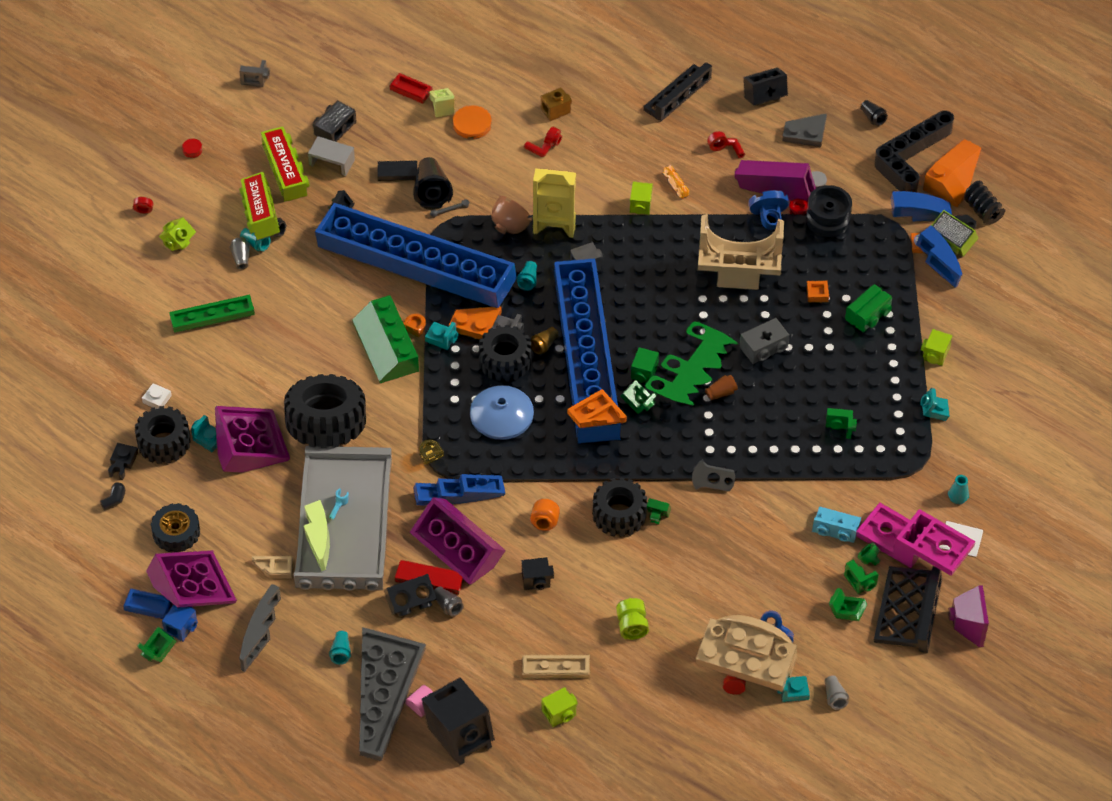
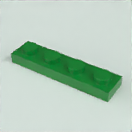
[169,294,255,333]

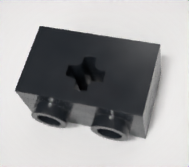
[743,67,788,106]

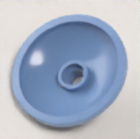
[470,386,534,440]

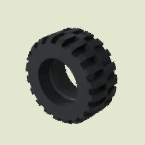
[284,374,366,448]

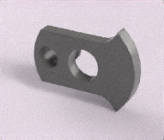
[692,459,735,491]

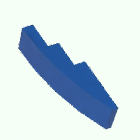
[413,474,505,505]

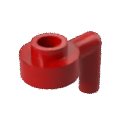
[524,126,562,157]
[707,131,745,158]

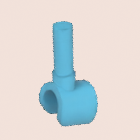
[329,489,349,520]

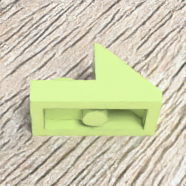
[429,88,455,117]

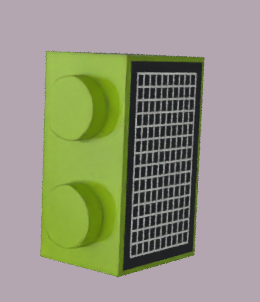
[932,210,978,257]

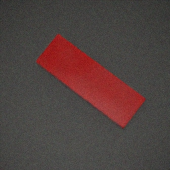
[395,560,464,595]

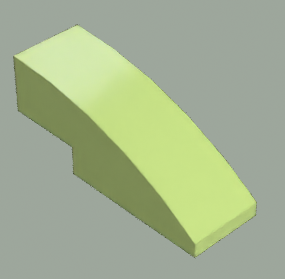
[304,500,330,571]

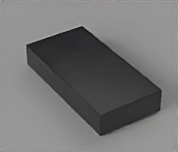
[378,160,418,181]

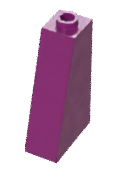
[735,160,816,202]

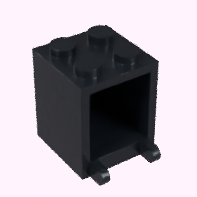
[422,677,495,765]

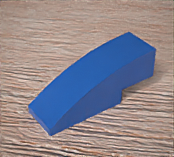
[891,191,952,222]
[916,225,962,288]

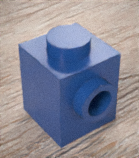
[162,605,198,642]

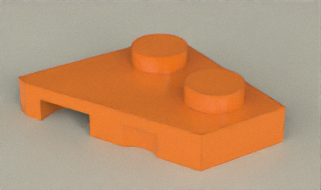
[449,307,502,339]
[567,389,627,428]

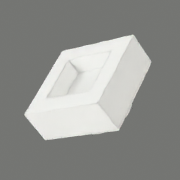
[142,383,172,409]

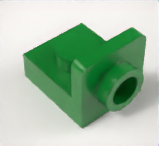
[826,408,857,439]
[844,559,879,594]

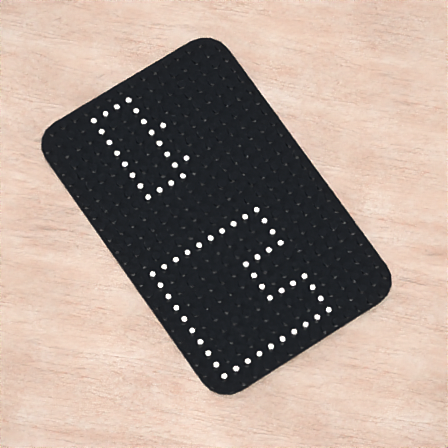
[422,214,932,482]

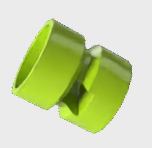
[616,598,649,640]

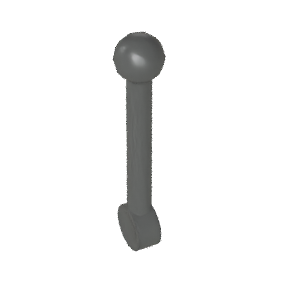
[430,199,469,217]

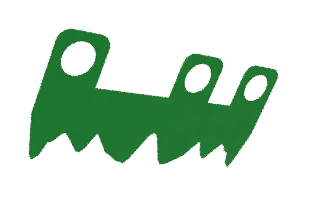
[645,322,738,405]

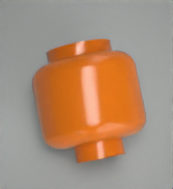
[530,499,560,531]

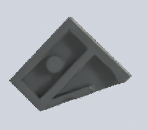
[782,114,827,147]

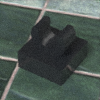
[328,190,355,209]

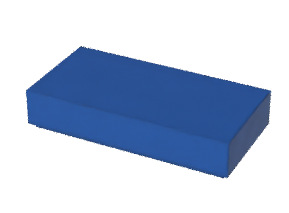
[123,588,173,619]

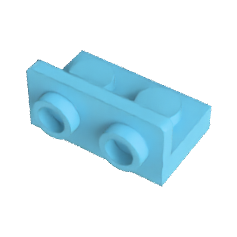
[812,506,861,543]

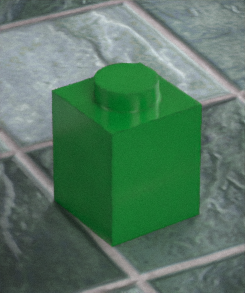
[631,347,659,383]

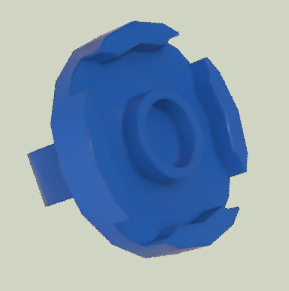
[748,190,789,230]

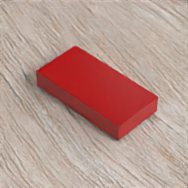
[389,73,433,104]

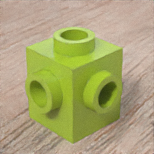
[159,217,196,251]

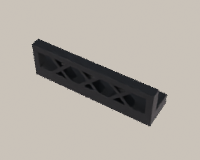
[643,62,712,122]

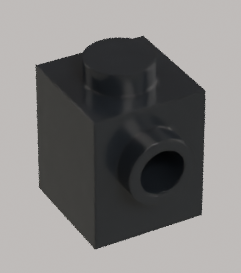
[521,557,554,590]

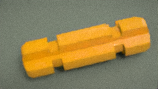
[663,165,689,199]

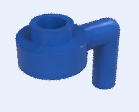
[760,610,794,643]

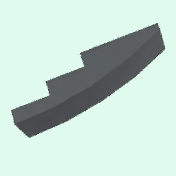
[239,584,281,672]

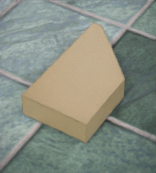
[252,556,293,579]

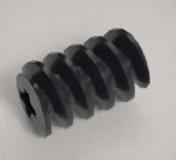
[964,180,1005,225]

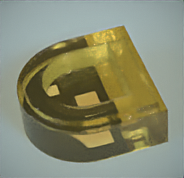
[419,440,444,464]

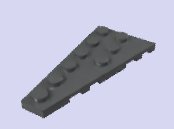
[359,627,426,761]

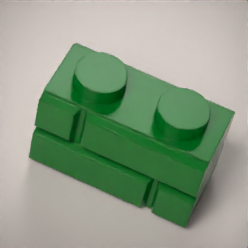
[845,284,892,332]

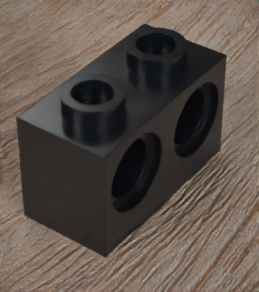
[384,574,437,617]

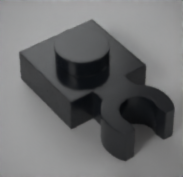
[108,443,138,480]

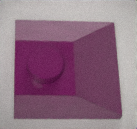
[948,585,989,647]

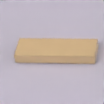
[522,655,590,679]

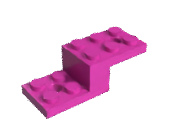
[856,502,975,576]

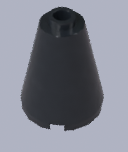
[413,157,453,210]

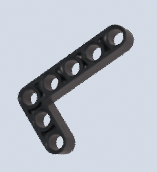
[874,111,954,192]

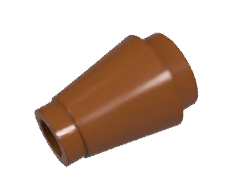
[705,375,738,401]

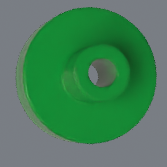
[858,543,881,566]

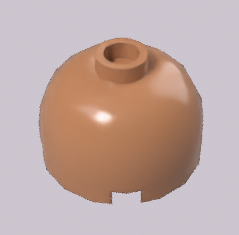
[491,196,532,234]

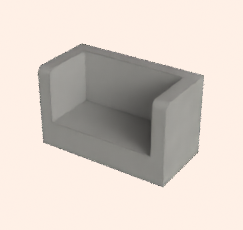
[308,137,355,176]

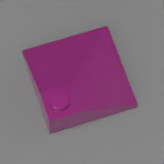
[215,406,290,472]
[146,550,237,607]

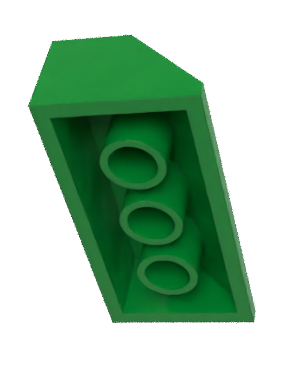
[352,295,419,384]

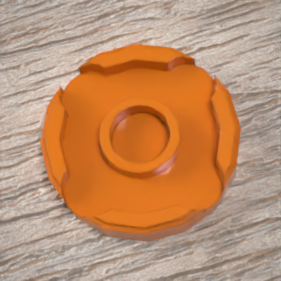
[453,105,492,139]

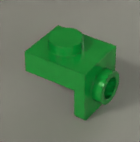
[620,380,658,413]
[829,588,868,621]
[137,627,177,662]

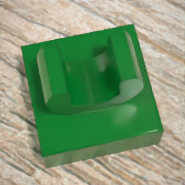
[647,498,671,524]

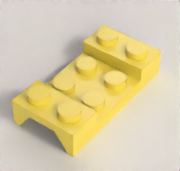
[533,168,576,238]

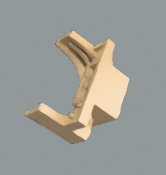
[698,214,784,290]

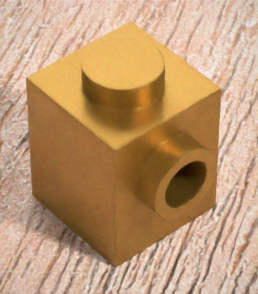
[541,87,572,121]

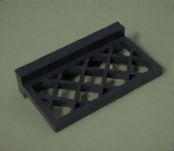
[874,566,942,653]

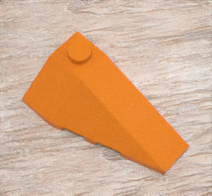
[923,139,981,208]

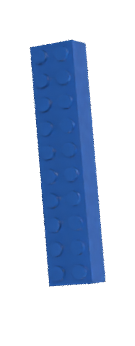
[315,203,517,308]
[554,259,621,443]

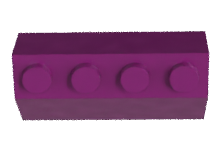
[410,497,506,585]

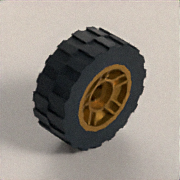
[151,503,200,553]

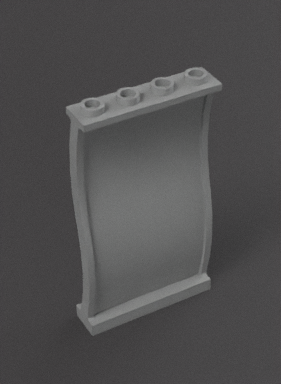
[294,446,392,591]

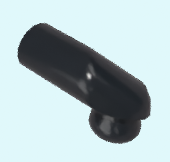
[953,214,977,230]
[100,482,126,510]

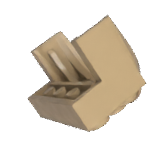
[696,615,797,692]

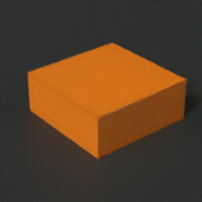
[806,281,829,302]

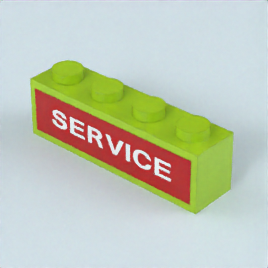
[261,126,310,202]
[239,172,280,240]

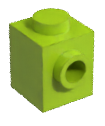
[630,182,653,215]
[921,329,952,366]
[541,687,578,727]

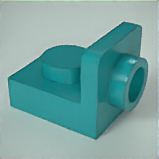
[425,322,458,350]
[921,388,950,421]
[191,415,217,453]
[777,676,810,702]

